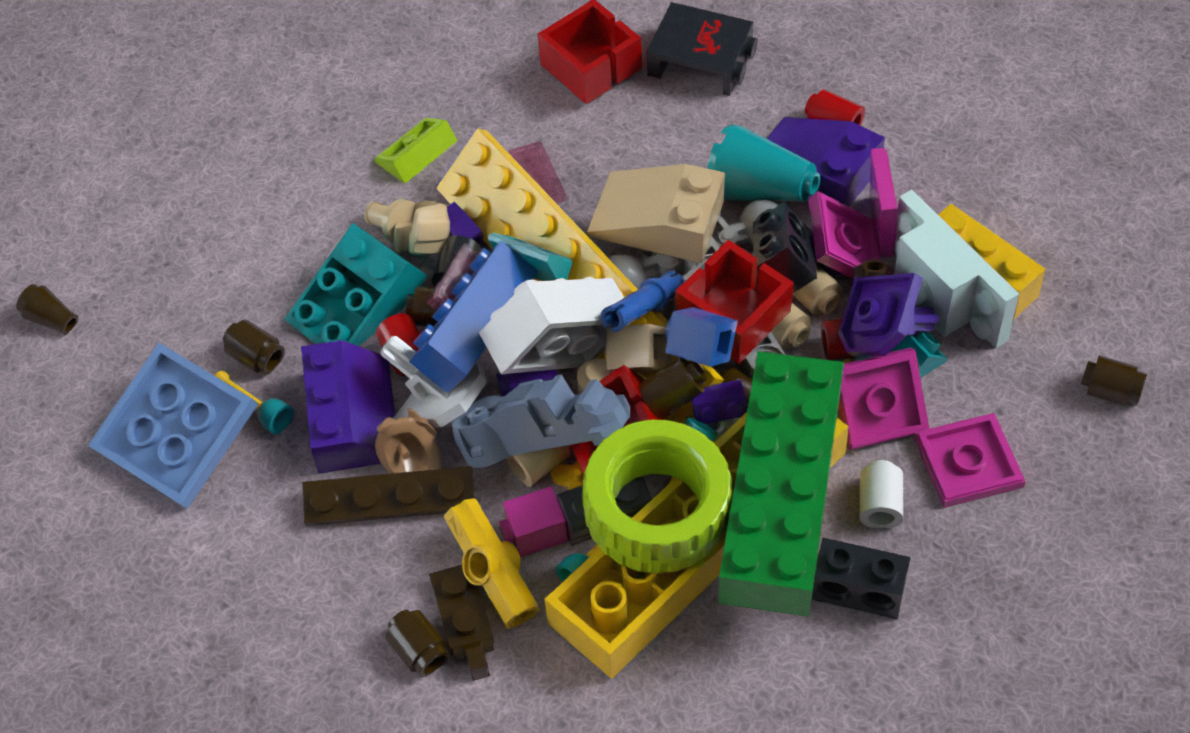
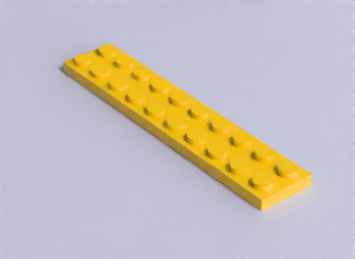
[436,128,724,424]

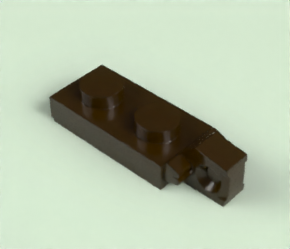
[429,565,494,681]

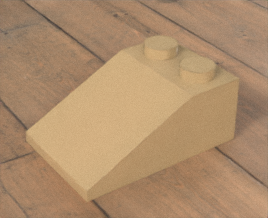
[587,164,725,263]

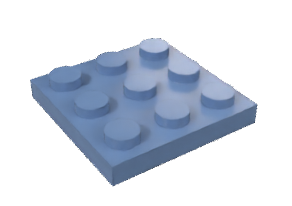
[88,343,258,509]

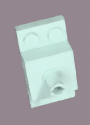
[894,190,1019,348]

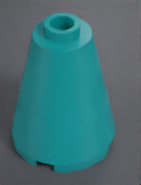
[707,124,820,202]

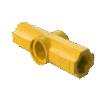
[444,498,540,629]

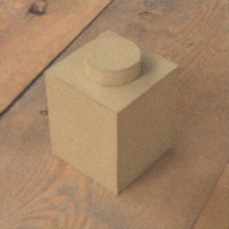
[605,324,672,373]

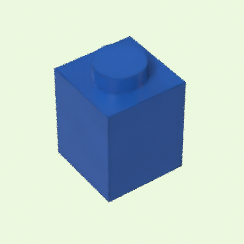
[665,307,737,367]

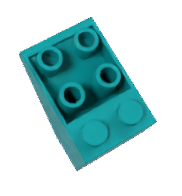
[284,223,428,346]

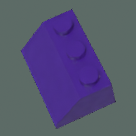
[301,340,395,474]

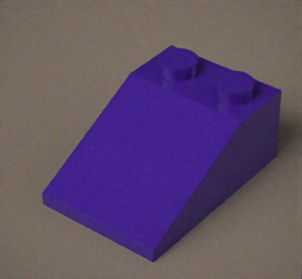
[767,117,885,207]

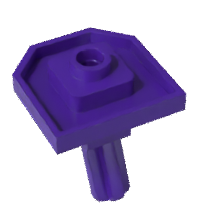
[838,273,939,357]

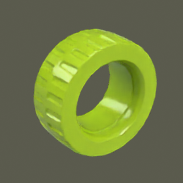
[582,420,732,573]

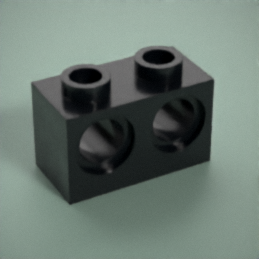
[753,202,817,293]
[812,537,911,620]

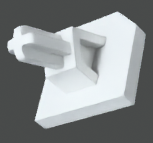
[380,336,487,428]

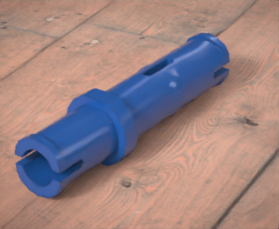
[600,271,685,332]

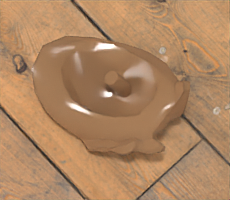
[375,408,442,474]

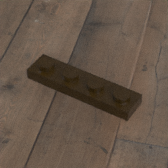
[302,466,475,526]

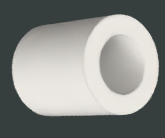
[859,460,903,528]

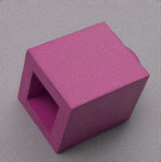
[499,486,568,557]

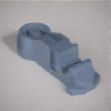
[452,375,630,468]

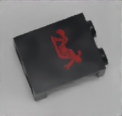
[646,2,758,96]

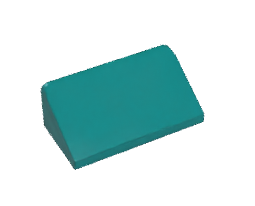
[488,232,573,281]

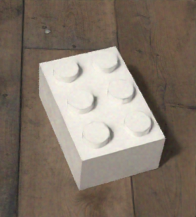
[479,277,629,374]

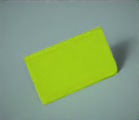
[374,117,457,184]

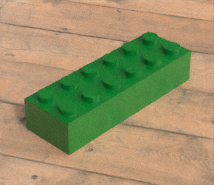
[718,351,844,617]

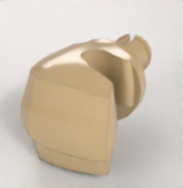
[364,199,450,255]

